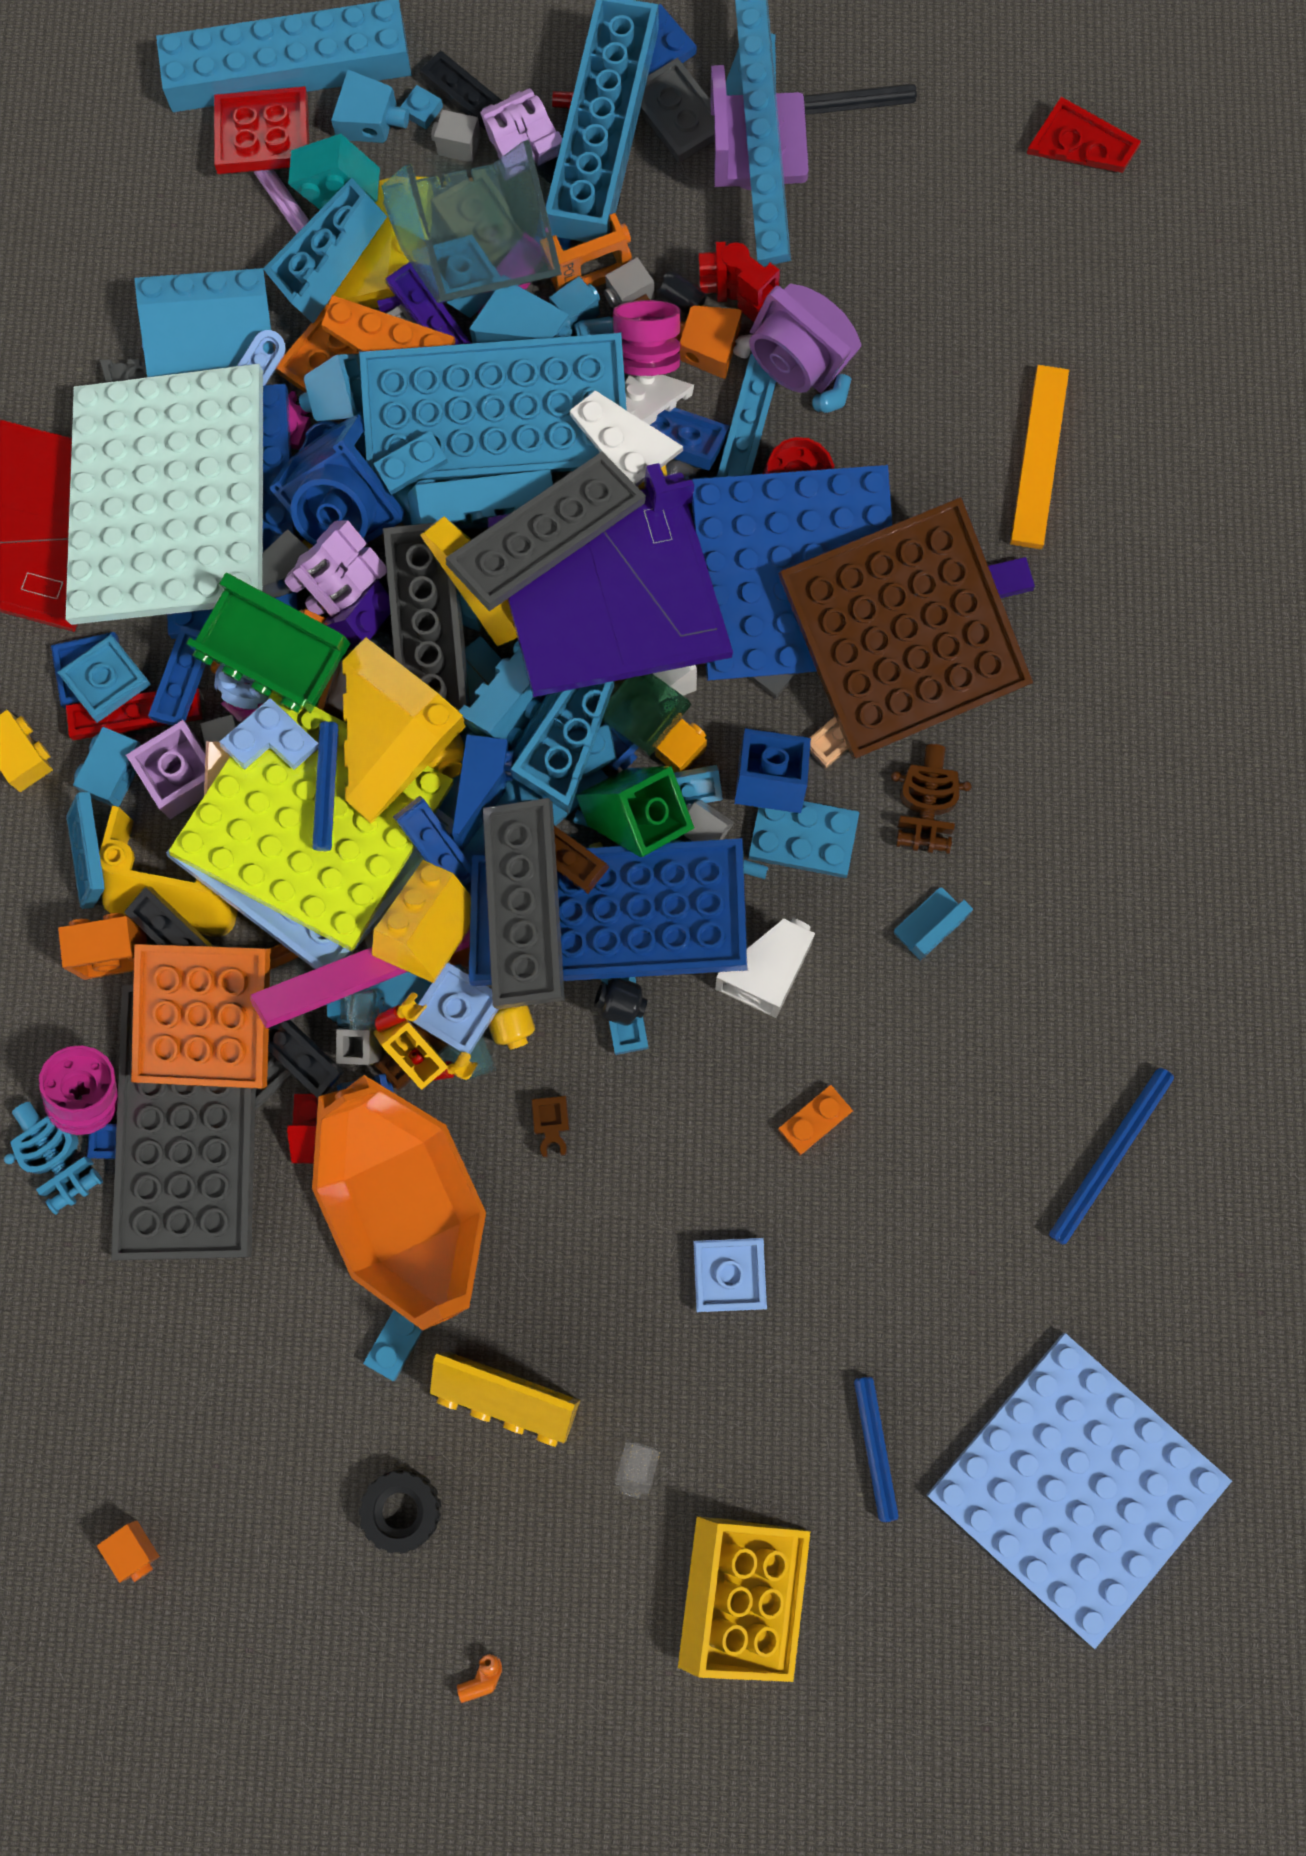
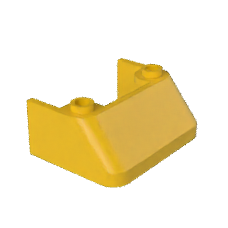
[99,806,238,937]

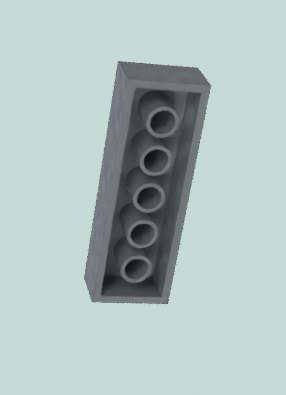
[383,523,470,726]

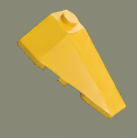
[420,516,517,646]

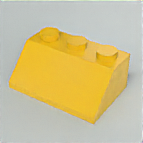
[372,860,471,983]

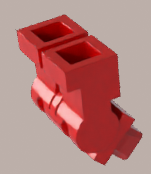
[699,242,780,322]

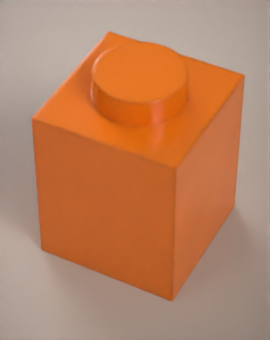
[97,1520,160,1583]

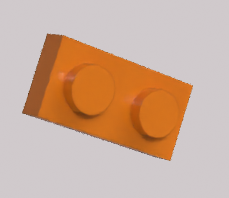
[778,1085,853,1156]

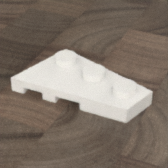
[569,391,683,487]

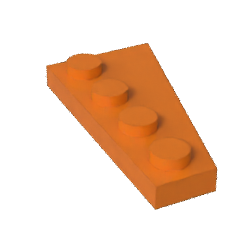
[321,295,455,352]

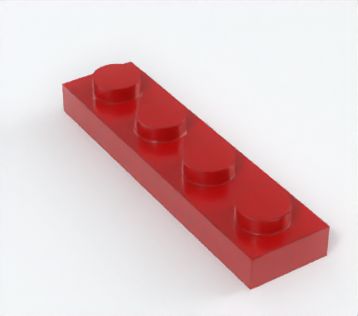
[66,688,203,741]

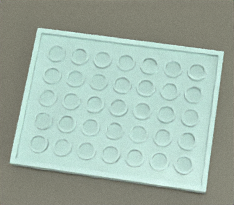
[66,364,263,625]

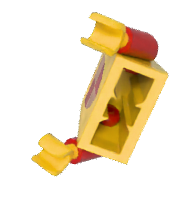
[373,993,478,1090]

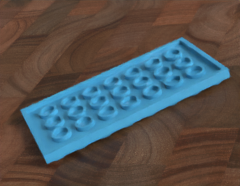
[359,333,627,485]

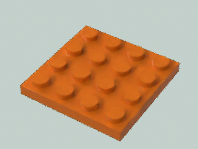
[131,944,271,1089]

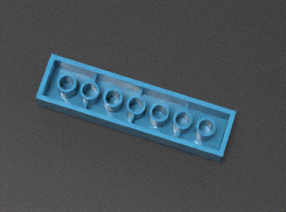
[156,0,412,112]
[544,0,659,242]

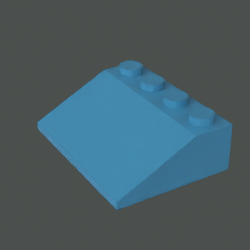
[134,268,276,377]

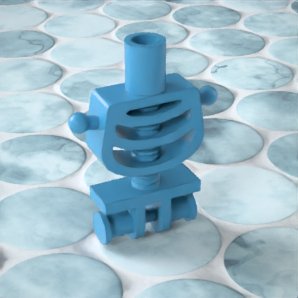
[4,1102,103,1215]

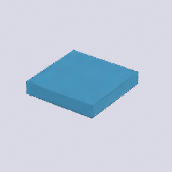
[57,634,151,723]

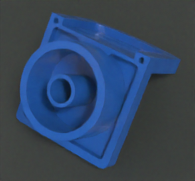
[269,414,405,546]

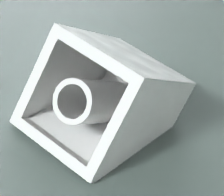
[715,918,815,1018]

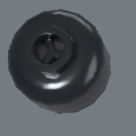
[594,978,647,1026]

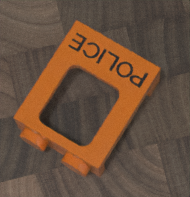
[544,213,632,292]

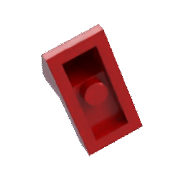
[287,1094,318,1164]

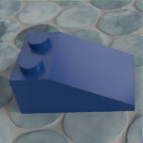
[452,734,515,851]

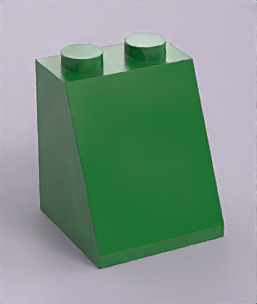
[576,766,694,857]

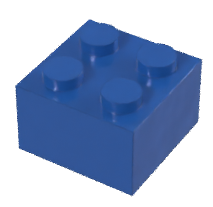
[734,728,811,813]

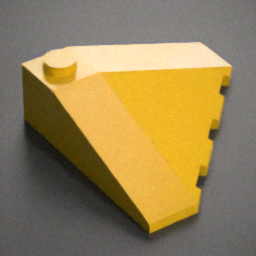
[342,637,465,824]

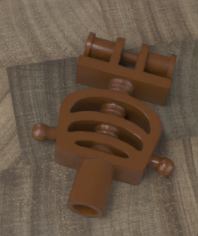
[891,744,972,854]

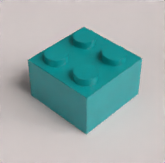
[288,133,380,210]

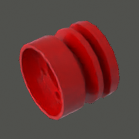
[763,437,835,474]

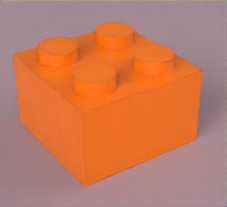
[58,913,147,980]

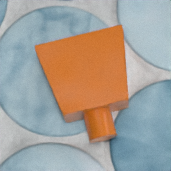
[674,305,742,379]

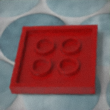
[214,86,309,174]

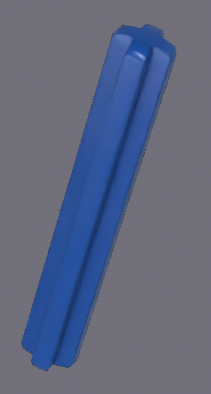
[313,721,338,852]
[854,1377,899,1522]

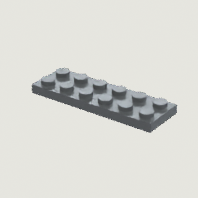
[446,451,646,611]
[483,798,565,1009]

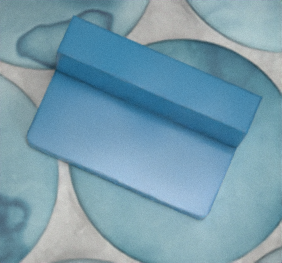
[894,888,973,961]

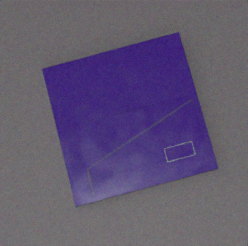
[488,489,733,697]

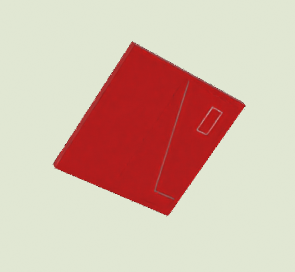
[0,420,78,632]

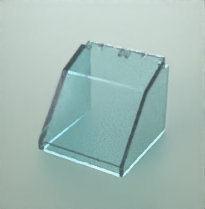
[382,140,562,304]

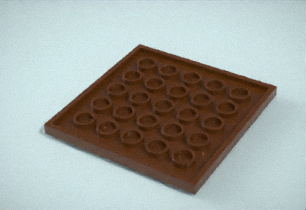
[778,497,1033,759]

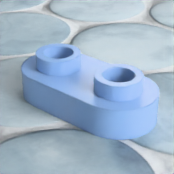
[238,330,286,386]

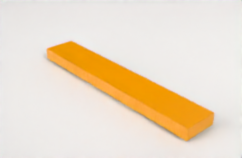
[1010,365,1069,550]

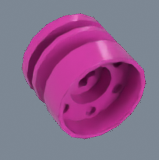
[613,300,680,376]
[39,1045,118,1135]

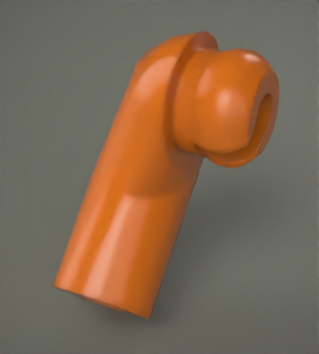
[457,1654,502,1703]

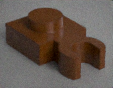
[532,1096,570,1158]

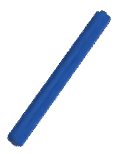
[1049,1067,1174,1244]

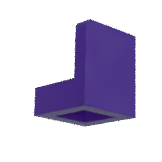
[644,463,695,512]

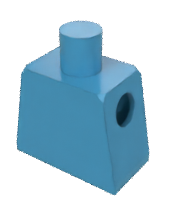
[331,70,409,143]
[299,354,363,421]

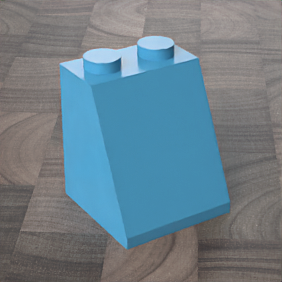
[469,278,572,343]

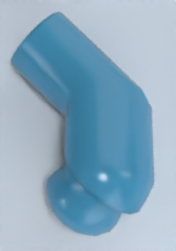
[812,374,852,413]

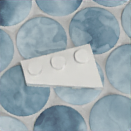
[625,374,694,425]

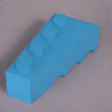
[263,178,387,323]
[407,469,553,530]
[459,641,547,751]
[511,681,614,814]

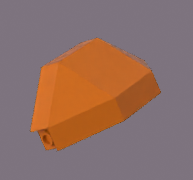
[312,1075,486,1330]

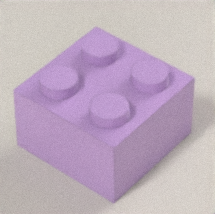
[126,720,206,819]

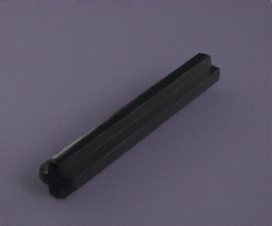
[803,84,917,115]

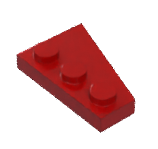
[1027,97,1141,173]

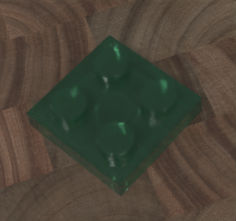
[602,673,692,756]

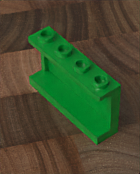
[186,572,351,713]

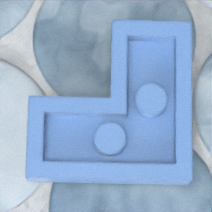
[219,698,318,770]

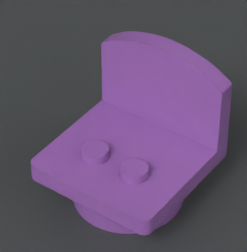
[710,65,809,191]
[749,283,861,394]

